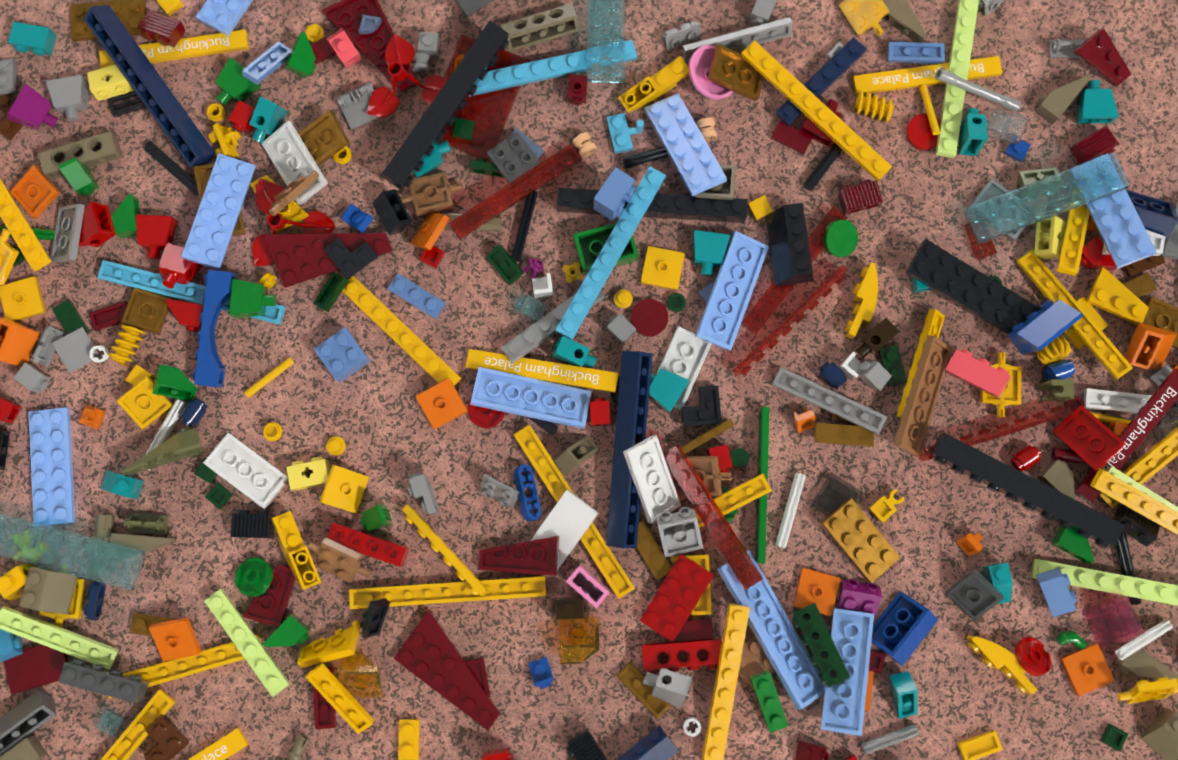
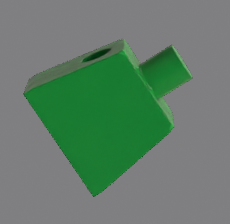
[215,58,262,106]
[229,279,277,319]

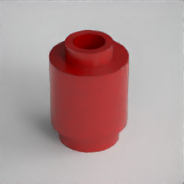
[1010,445,1041,472]

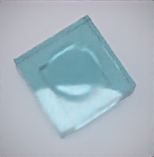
[95,709,125,737]

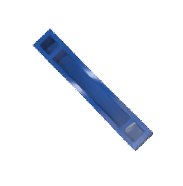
[193,269,237,387]

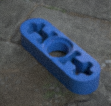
[513,464,541,521]

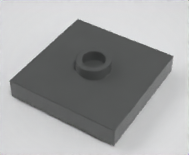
[945,568,1004,621]

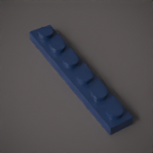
[775,37,867,126]

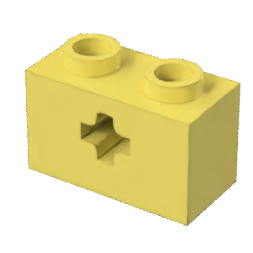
[87,64,134,101]
[1034,216,1066,260]
[286,457,330,491]

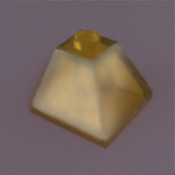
[559,617,600,664]
[339,653,383,698]

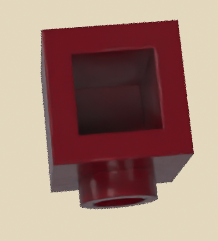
[568,75,588,105]

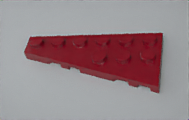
[321,0,417,92]
[263,232,392,288]
[393,610,500,731]

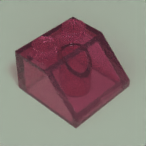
[1082,595,1144,647]

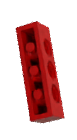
[327,523,410,567]
[641,638,722,673]

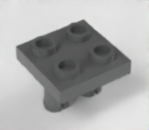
[487,132,540,184]

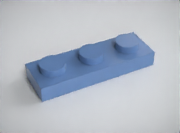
[242,42,292,85]
[887,42,945,64]
[388,274,446,320]

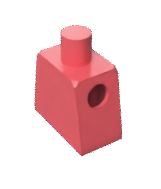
[326,28,362,69]

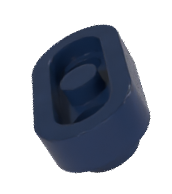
[84,580,106,621]

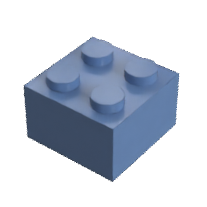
[594,167,636,222]
[314,327,371,383]

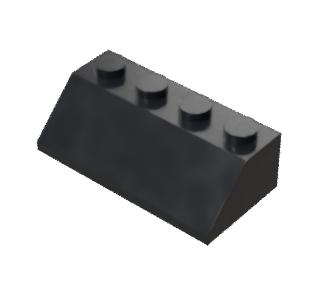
[766,203,814,287]

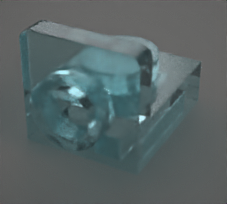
[514,295,547,322]

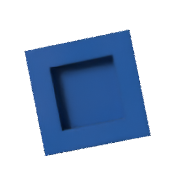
[1004,136,1031,162]

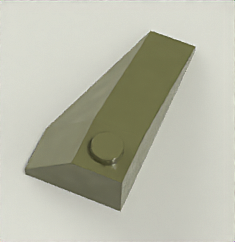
[123,427,204,476]

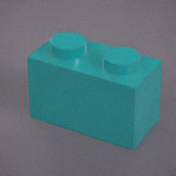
[8,22,57,57]

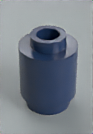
[819,361,847,390]
[180,398,208,427]

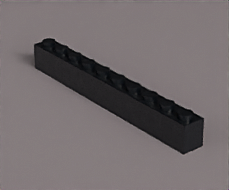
[382,21,509,191]
[557,188,748,223]
[929,433,1125,548]

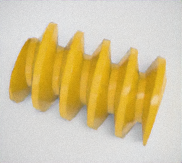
[852,90,895,123]
[107,325,146,368]

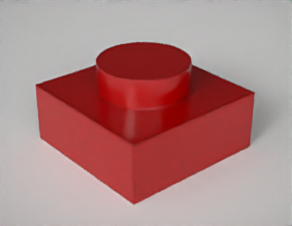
[419,246,445,269]

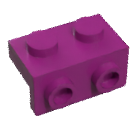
[837,579,882,616]

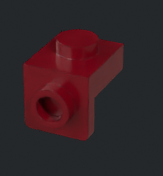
[795,741,829,760]

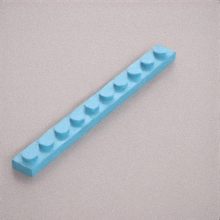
[469,40,637,97]
[555,166,666,340]
[97,260,286,326]

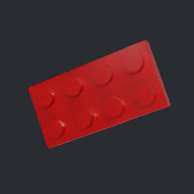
[640,554,714,643]

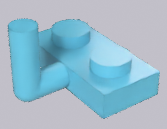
[607,113,644,154]

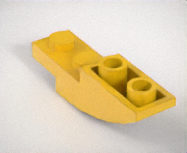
[618,56,689,113]
[844,262,878,339]
[271,511,321,591]
[966,635,1038,695]

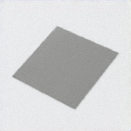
[52,327,100,373]

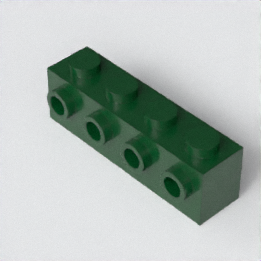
[791,603,851,688]

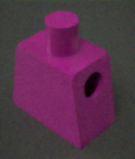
[7,84,59,130]

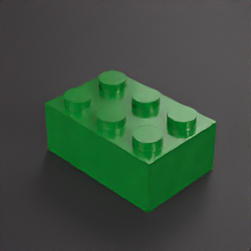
[573,223,639,275]

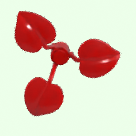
[367,34,447,117]
[252,179,335,266]

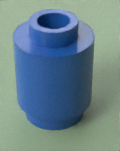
[1043,359,1075,381]

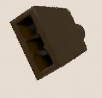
[855,318,900,359]
[551,597,589,620]

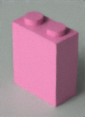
[566,564,610,608]

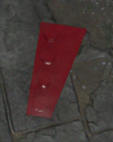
[478,536,560,576]

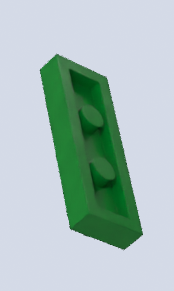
[750,670,789,733]

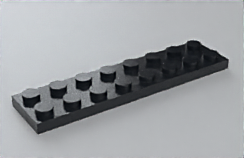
[906,239,1041,335]

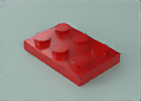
[1052,405,1127,473]

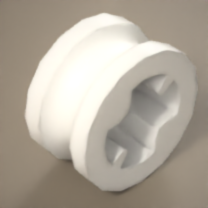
[89,345,109,363]
[683,717,701,737]

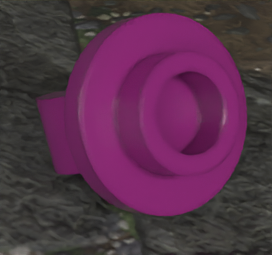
[523,258,544,279]

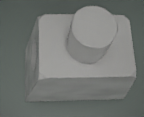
[46,75,89,122]
[643,669,692,708]

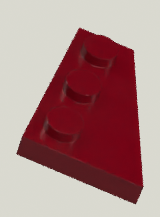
[1073,28,1131,86]
[242,565,296,627]

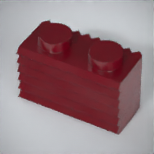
[138,10,186,48]
[1070,126,1119,165]
[838,179,884,215]

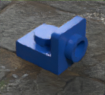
[340,203,374,233]
[528,656,554,689]

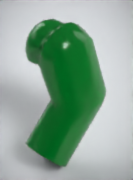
[1056,631,1087,650]

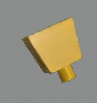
[0,563,37,601]

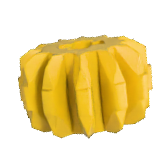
[1036,336,1072,365]

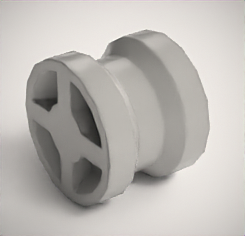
[412,52,430,73]

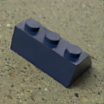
[1126,190,1178,240]

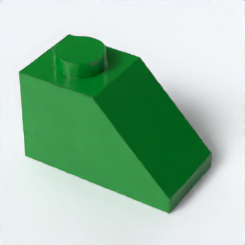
[284,32,316,79]
[58,157,99,196]
[112,194,140,238]
[152,365,197,402]
[360,504,392,532]
[1051,526,1094,563]
[263,614,311,647]

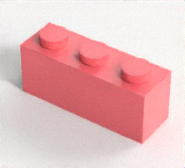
[945,349,1011,399]

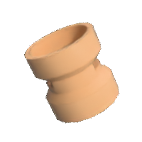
[696,118,717,142]
[572,132,597,158]

